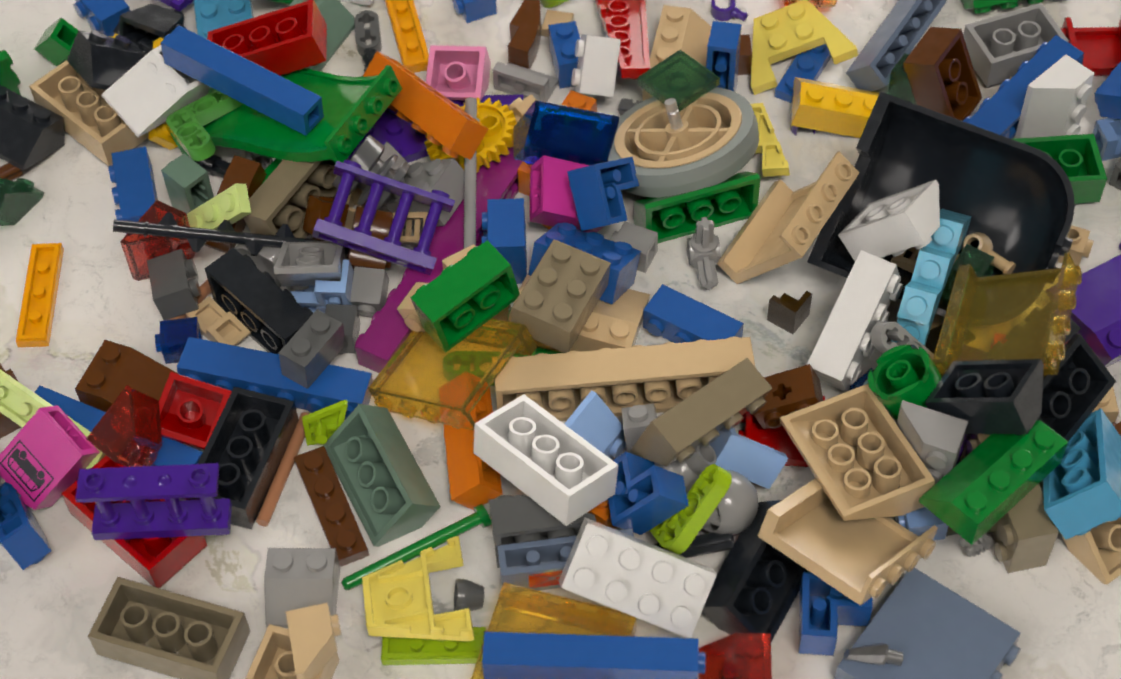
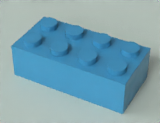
[1043,408,1121,540]

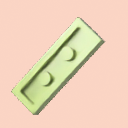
[187,183,251,229]

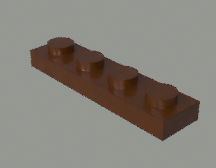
[294,446,369,567]

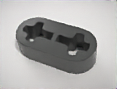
[354,10,382,56]

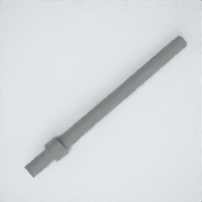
[464,97,480,249]

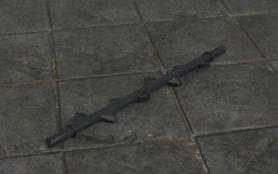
[113,212,413,256]

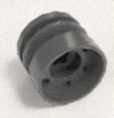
[331,134,410,210]

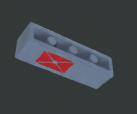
[497,529,634,595]

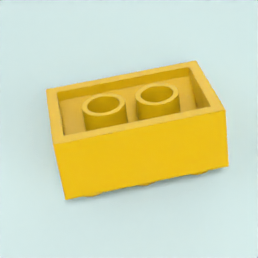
[791,77,879,138]

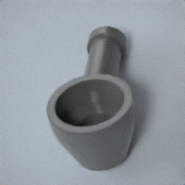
[454,579,484,611]

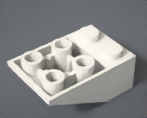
[102,45,209,138]

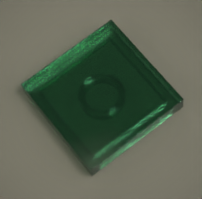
[637,50,720,112]

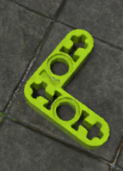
[649,464,732,554]

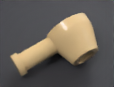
[961,232,1016,276]

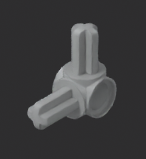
[687,217,721,290]

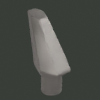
[844,643,904,666]

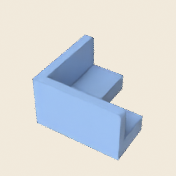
[290,259,354,313]
[709,427,788,489]

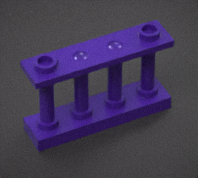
[312,160,455,275]
[76,463,232,540]

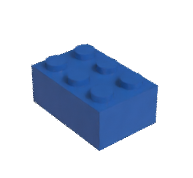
[528,223,641,304]

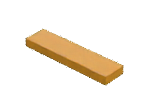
[385,0,429,73]
[16,243,64,347]

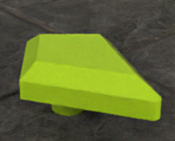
[302,400,348,446]

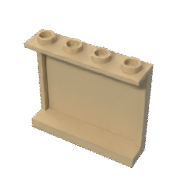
[717,151,859,284]
[758,478,938,606]

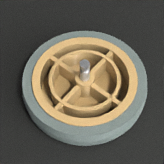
[603,87,759,198]

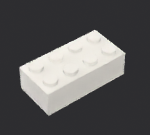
[807,250,903,392]
[473,394,618,526]
[559,517,717,638]

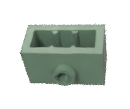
[161,153,214,220]

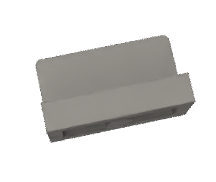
[493,62,558,105]

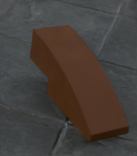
[508,0,541,69]
[204,155,267,253]

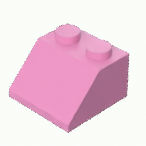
[426,45,491,100]

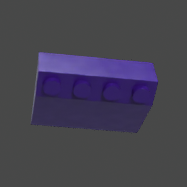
[1046,254,1121,368]

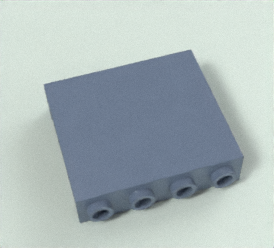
[835,568,1021,679]

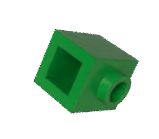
[34,17,78,66]

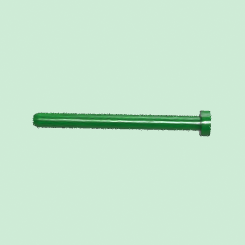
[341,504,491,590]

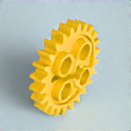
[424,98,519,173]

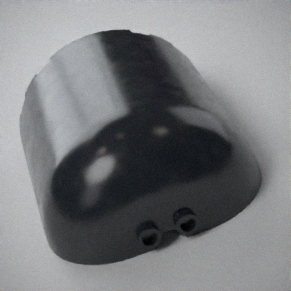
[807,91,1075,328]

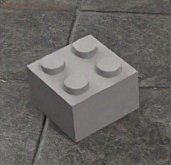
[385,158,464,230]

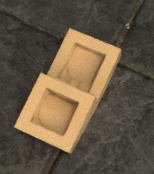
[186,296,251,346]

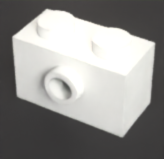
[571,34,621,97]

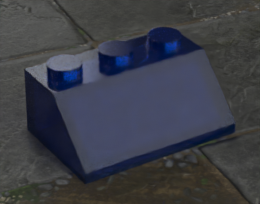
[513,100,619,166]

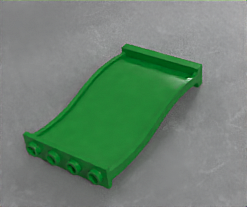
[170,65,402,164]

